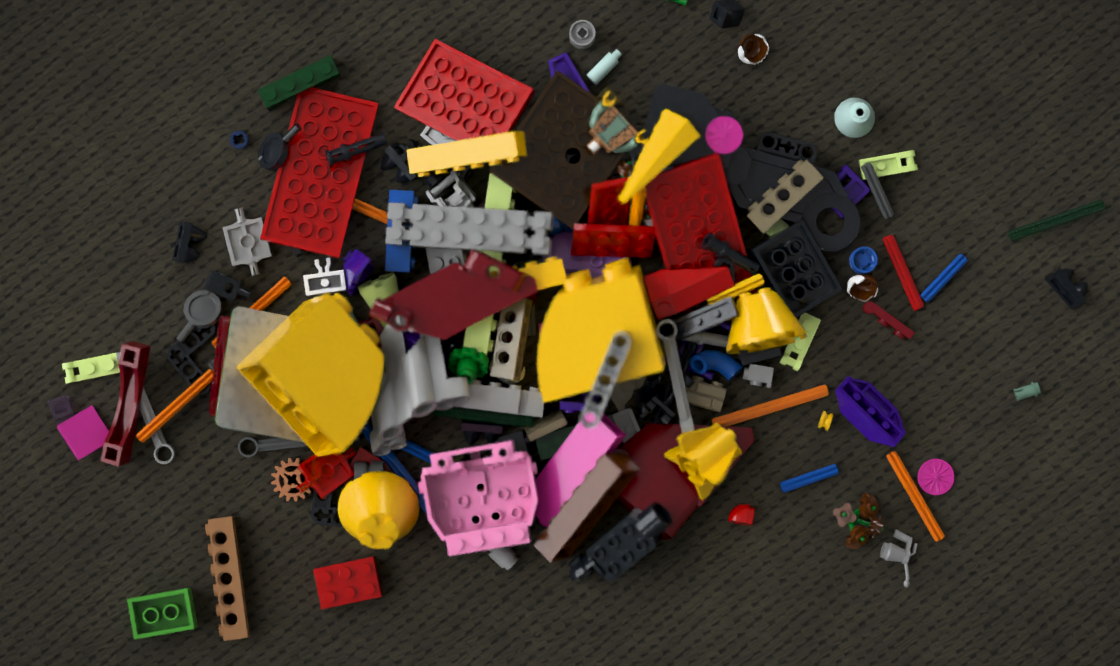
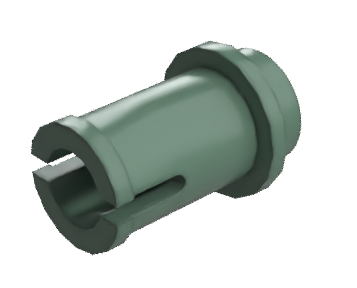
[1014,382,1041,401]

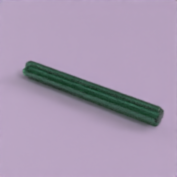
[1008,200,1105,241]
[433,406,534,428]

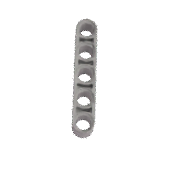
[580,330,631,428]

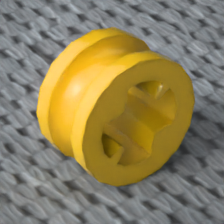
[818,411,833,431]

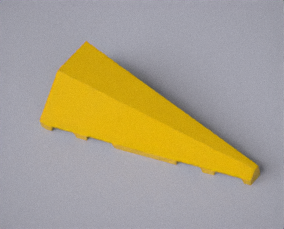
[618,109,700,204]

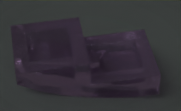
[48,394,76,441]

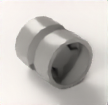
[569,20,596,50]

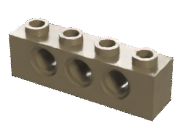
[747,159,824,234]
[489,299,533,381]

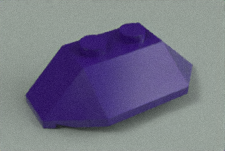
[835,376,906,447]

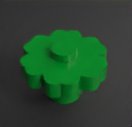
[448,347,489,384]

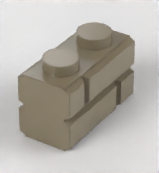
[685,375,727,412]

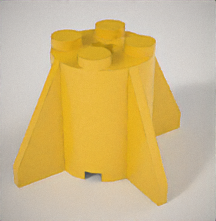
[663,423,742,500]

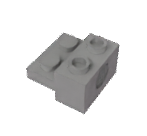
[425,248,470,274]

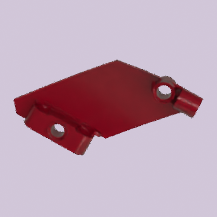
[369,249,538,340]

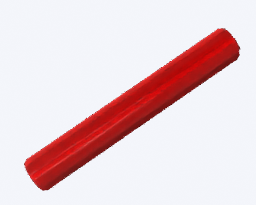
[883,235,924,311]

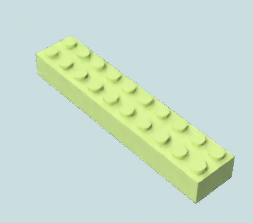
[463,165,517,356]

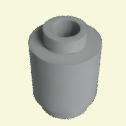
[488,546,518,570]

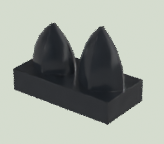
[381,142,418,183]
[172,221,208,263]
[1045,269,1088,310]
[462,415,504,446]

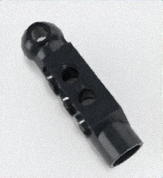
[568,502,673,581]

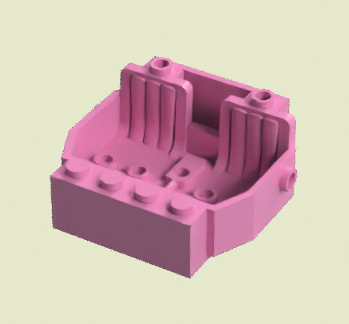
[418,440,539,556]

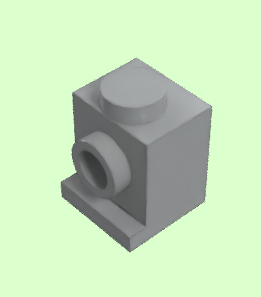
[743,364,774,388]

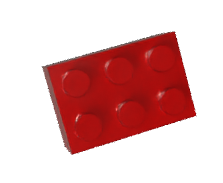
[313,556,383,609]

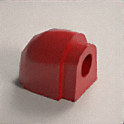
[728,504,755,527]

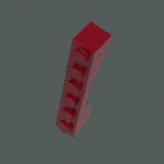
[101,341,151,466]

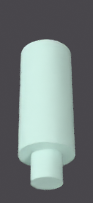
[586,49,622,85]

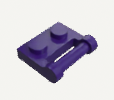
[831,164,870,218]
[560,392,598,413]

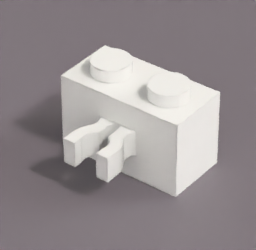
[303,258,347,297]

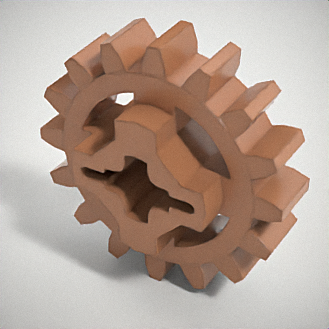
[271,458,312,501]

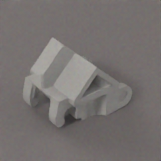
[425,170,477,208]

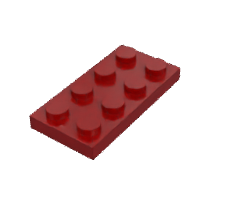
[570,224,655,258]

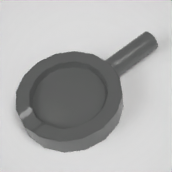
[176,290,223,343]

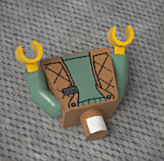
[586,91,650,154]

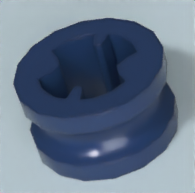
[230,131,249,149]

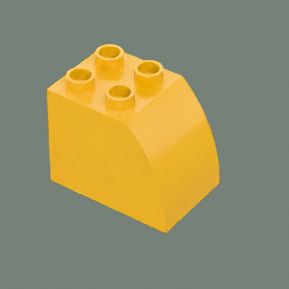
[537,258,667,403]
[236,293,384,457]

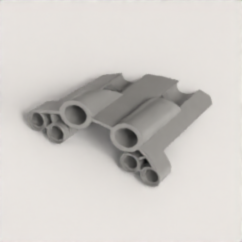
[369,316,471,456]

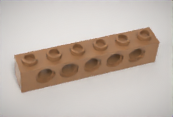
[205,516,250,641]

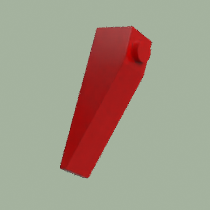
[644,266,735,320]

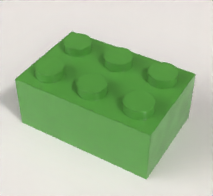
[127,587,198,640]

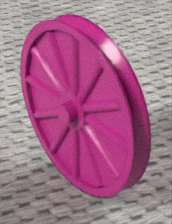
[706,116,743,154]
[917,459,954,495]

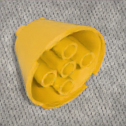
[726,288,807,354]
[338,471,419,549]

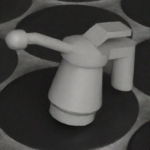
[880,529,917,587]

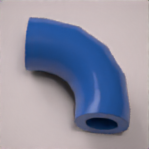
[690,350,743,381]

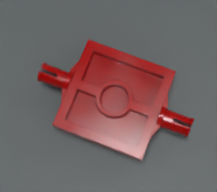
[297,448,356,499]

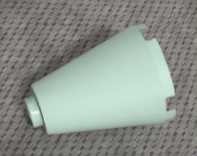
[835,98,875,138]

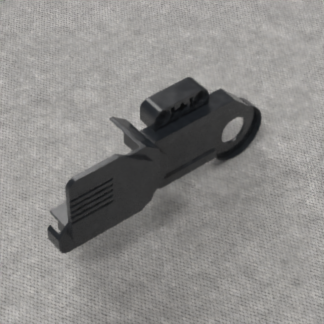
[629,84,860,251]

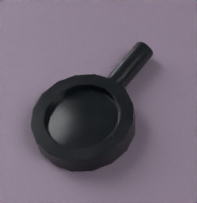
[258,123,302,171]

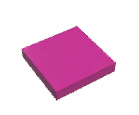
[57,405,109,461]

